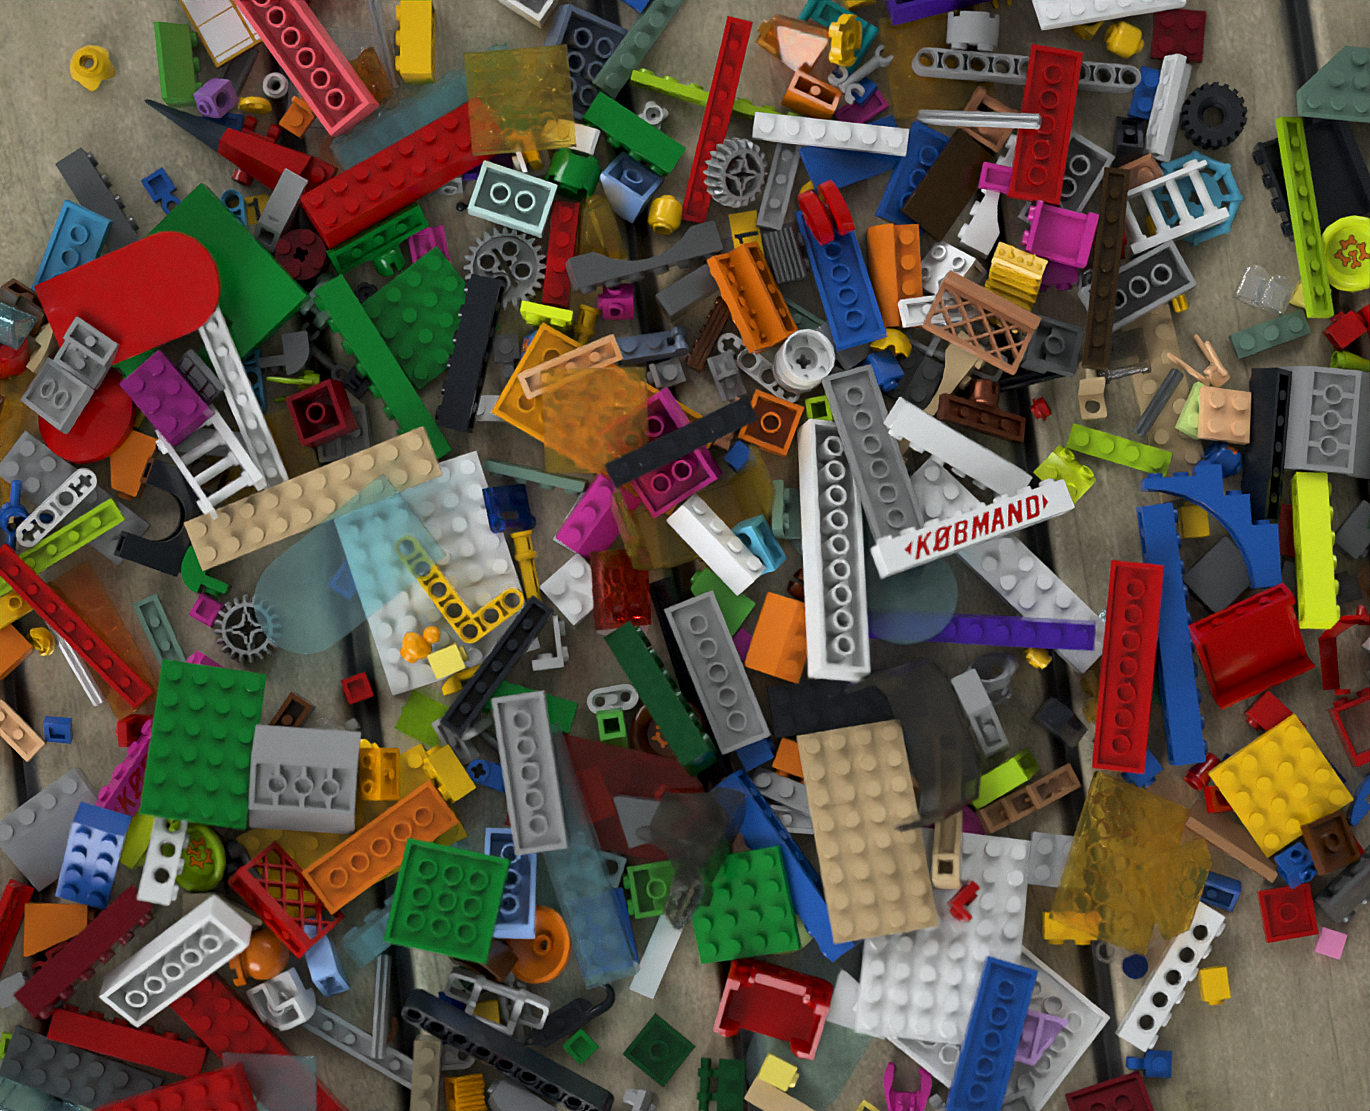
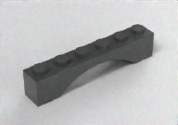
[565,220,723,295]

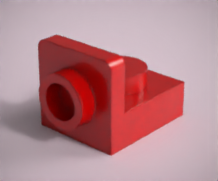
[946,880,981,922]

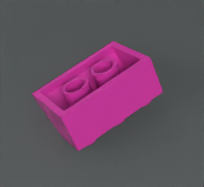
[555,470,642,563]

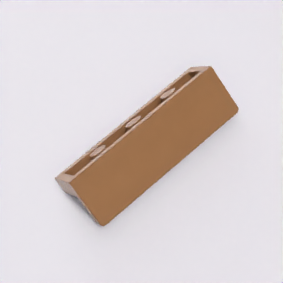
[1181,800,1281,883]

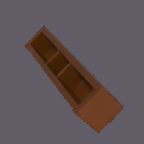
[685,296,731,373]

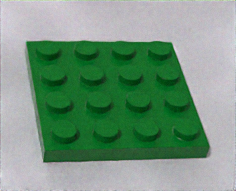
[361,246,500,390]
[383,838,511,964]
[680,845,802,964]

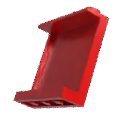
[1188,583,1315,710]

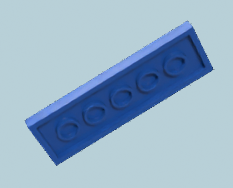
[795,198,887,352]
[944,956,1038,1111]

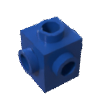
[1274,842,1318,889]

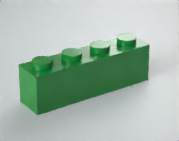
[581,91,686,177]
[482,681,579,737]

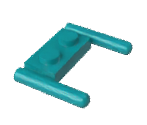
[787,0,880,75]

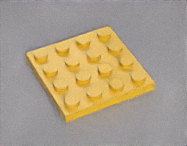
[1207,714,1354,858]

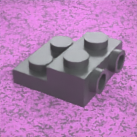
[1020,314,1084,378]
[881,350,945,410]

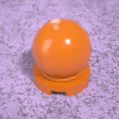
[229,929,289,987]

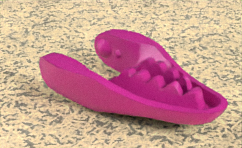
[883,1061,932,1111]

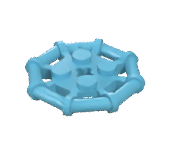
[1152,150,1244,246]

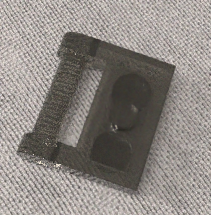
[1097,328,1152,385]

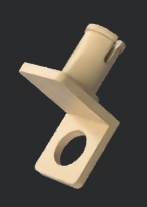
[1077,361,1107,421]

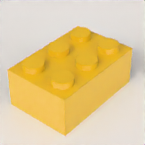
[395,0,436,85]

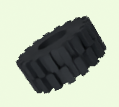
[1180,82,1247,150]

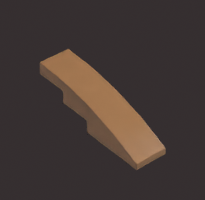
[975,763,1081,835]

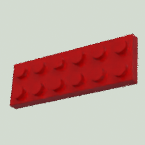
[1007,44,1083,206]

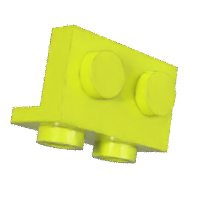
[1033,445,1097,504]

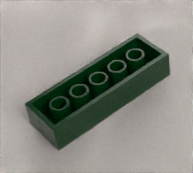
[603,621,718,778]

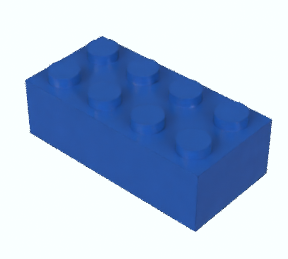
[55,802,132,910]

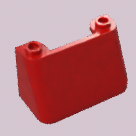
[712,957,833,1060]

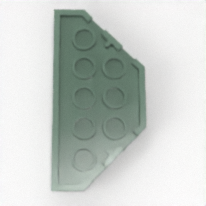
[1296,46,1370,123]

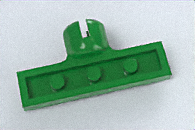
[326,202,429,277]

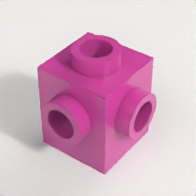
[597,283,634,321]

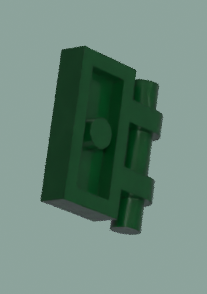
[696,1058,745,1111]

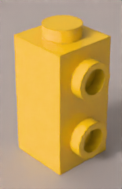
[423,744,476,805]

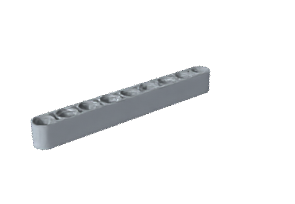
[912,47,1141,94]

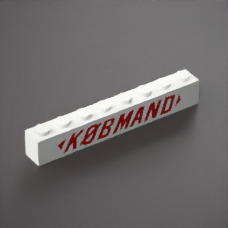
[870,478,1075,579]

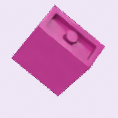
[1021,200,1099,269]

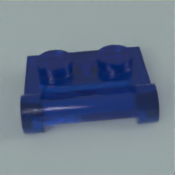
[482,484,536,533]

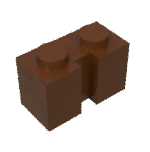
[0,278,49,338]

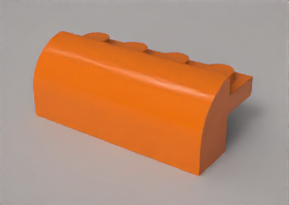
[865,223,923,329]
[706,241,798,354]

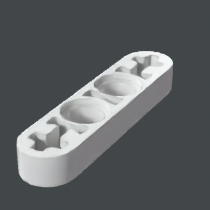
[717,333,800,404]
[15,468,97,547]

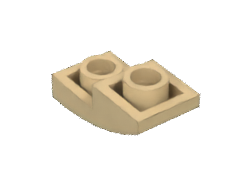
[26,322,60,374]

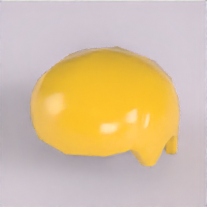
[870,328,912,358]

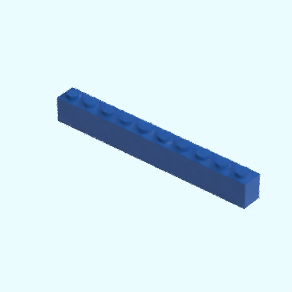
[1136,503,1208,766]

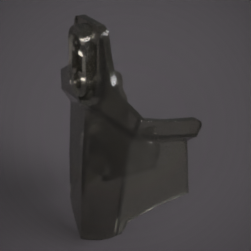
[636,787,746,930]

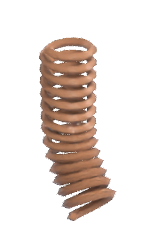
[387,1017,399,1043]

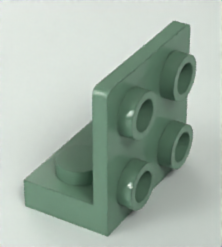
[772,480,802,539]

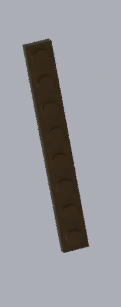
[1081,167,1130,371]

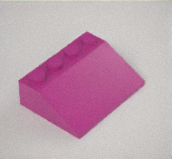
[597,387,723,519]

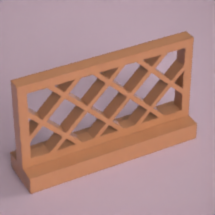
[921,270,1042,375]

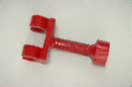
[231,115,282,187]

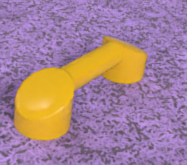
[441,663,482,696]

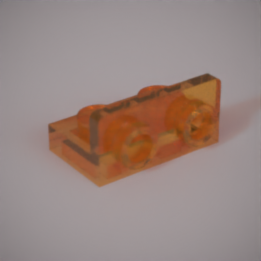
[348,46,394,105]

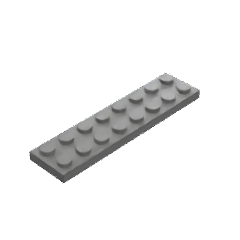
[821,364,937,567]

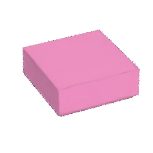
[1313,926,1348,960]

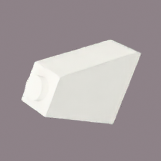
[826,968,885,1040]

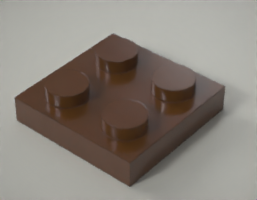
[1300,809,1361,876]

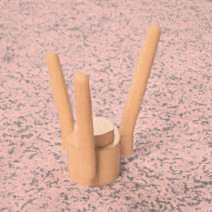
[1167,334,1230,388]

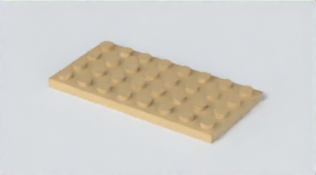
[796,719,939,944]

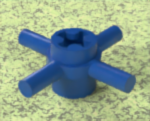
[0,480,53,551]

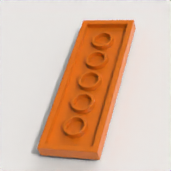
[301,780,460,915]

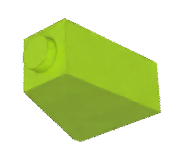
[963,747,1041,810]

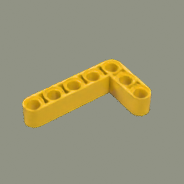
[396,535,524,643]

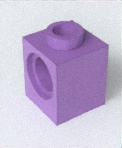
[193,78,239,118]

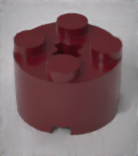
[275,229,331,284]

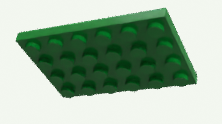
[139,659,267,830]

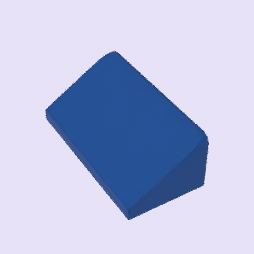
[1183,866,1241,912]

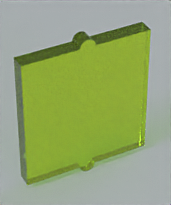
[395,690,450,747]

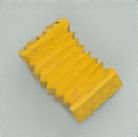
[977,241,1048,334]

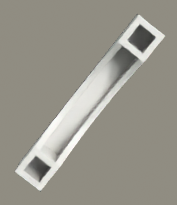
[957,133,1017,260]

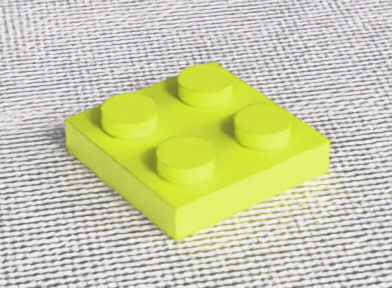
[520,300,575,333]

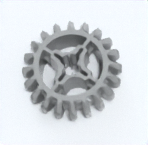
[702,137,769,208]
[214,594,284,664]

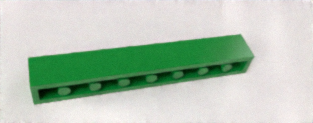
[313,274,452,460]

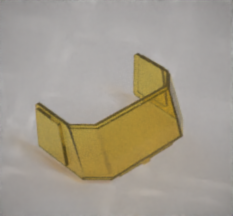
[612,444,776,571]

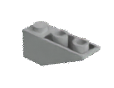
[253,168,308,253]

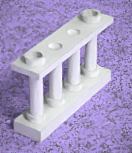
[1125,159,1230,259]
[155,403,267,520]

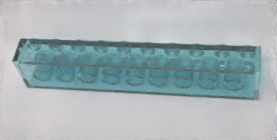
[542,722,640,990]

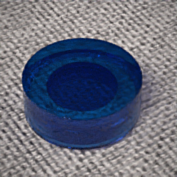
[1121,952,1148,979]

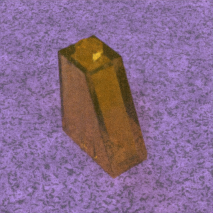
[577,194,628,260]

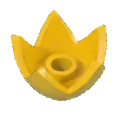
[69,45,116,92]

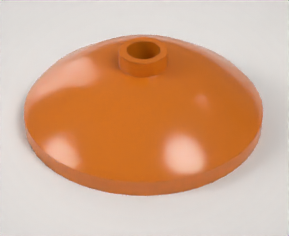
[503,905,572,984]

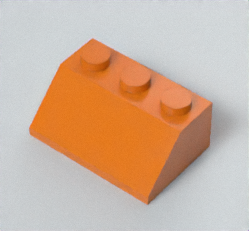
[743,592,807,684]

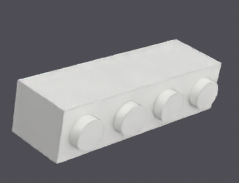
[666,493,767,596]

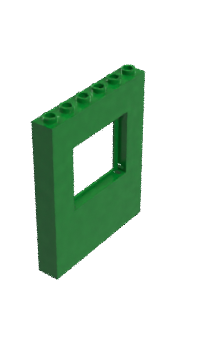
[112,183,312,397]

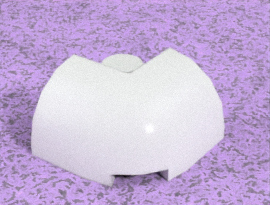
[246,967,316,1031]

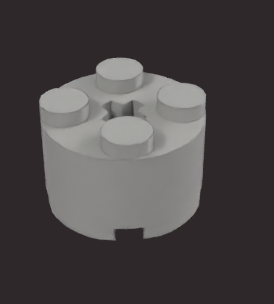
[946,11,1000,53]

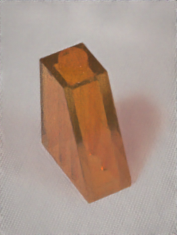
[755,14,832,75]

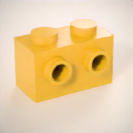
[1041,911,1097,945]

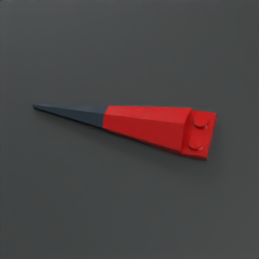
[144,99,339,208]

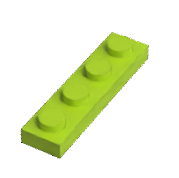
[1066,423,1173,477]

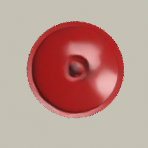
[38,367,137,464]

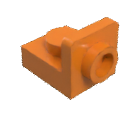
[279,96,317,139]

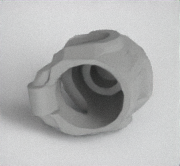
[966,652,1019,706]

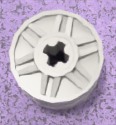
[772,329,835,394]

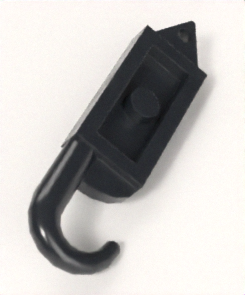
[524,981,615,1048]

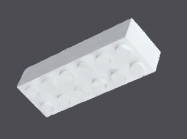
[99,895,252,1028]

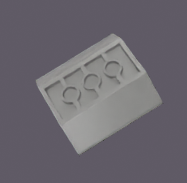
[1278,366,1370,479]
[249,725,361,834]

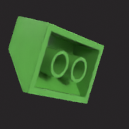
[154,22,203,109]

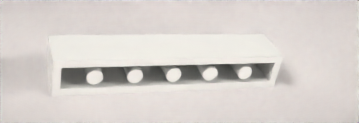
[883,397,1033,498]

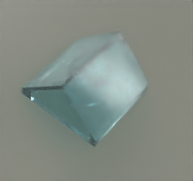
[0,302,37,350]

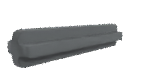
[1133,368,1184,437]

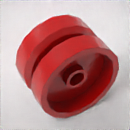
[797,179,855,246]

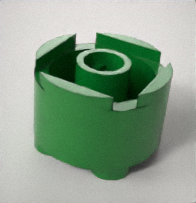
[544,147,602,202]

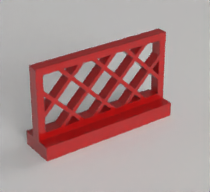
[227,841,346,959]
[0,879,36,977]

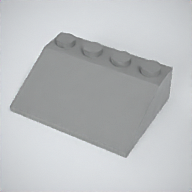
[0,768,98,892]

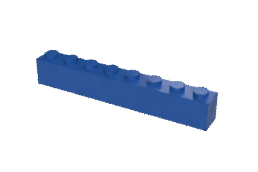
[711,768,864,962]

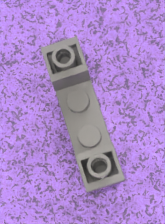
[951,668,1009,760]

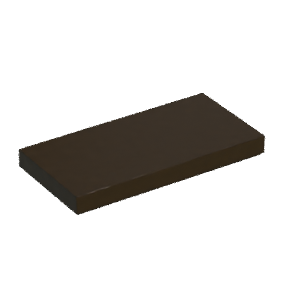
[900,129,998,242]

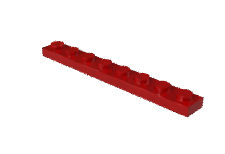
[682,16,753,224]
[0,543,154,710]

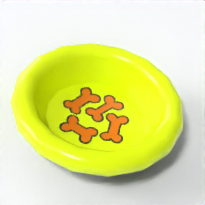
[1321,215,1370,292]

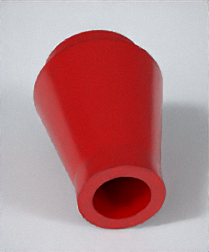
[1184,752,1221,791]

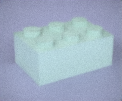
[468,160,558,238]

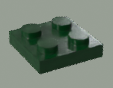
[622,1013,696,1087]

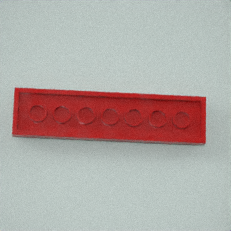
[1092,560,1165,774]

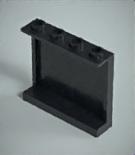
[1252,119,1370,242]

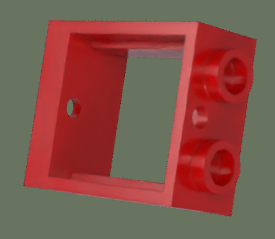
[1327,687,1370,767]

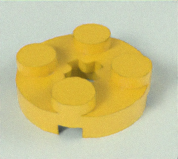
[829,14,862,67]

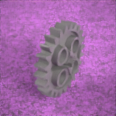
[463,226,546,310]

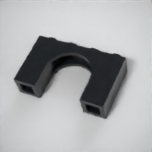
[113,457,211,577]

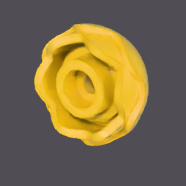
[26,627,56,656]

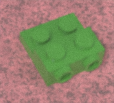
[622,859,687,920]

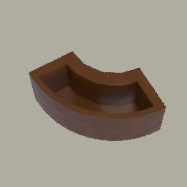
[448,938,519,982]

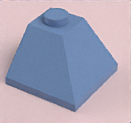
[600,151,665,224]

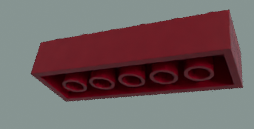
[13,885,155,1021]

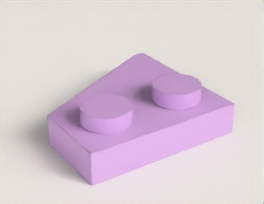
[1014,1009,1069,1066]

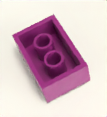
[120,350,215,447]

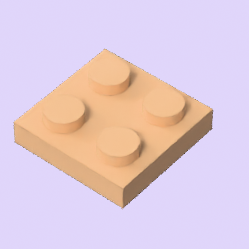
[1198,386,1251,445]

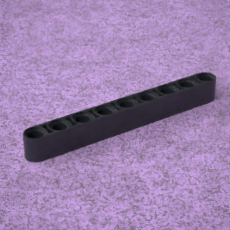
[402,989,615,1111]

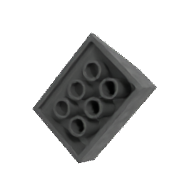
[1313,845,1370,923]

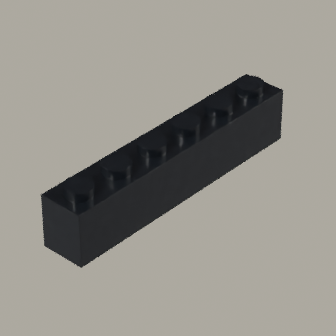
[435,274,507,434]
[1241,368,1292,525]
[603,396,758,488]
[439,595,554,740]

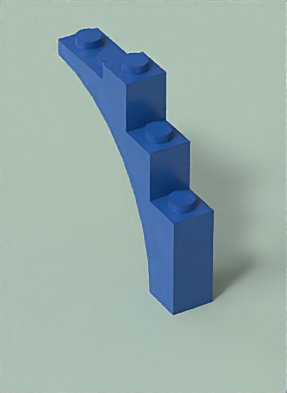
[1140,460,1282,590]

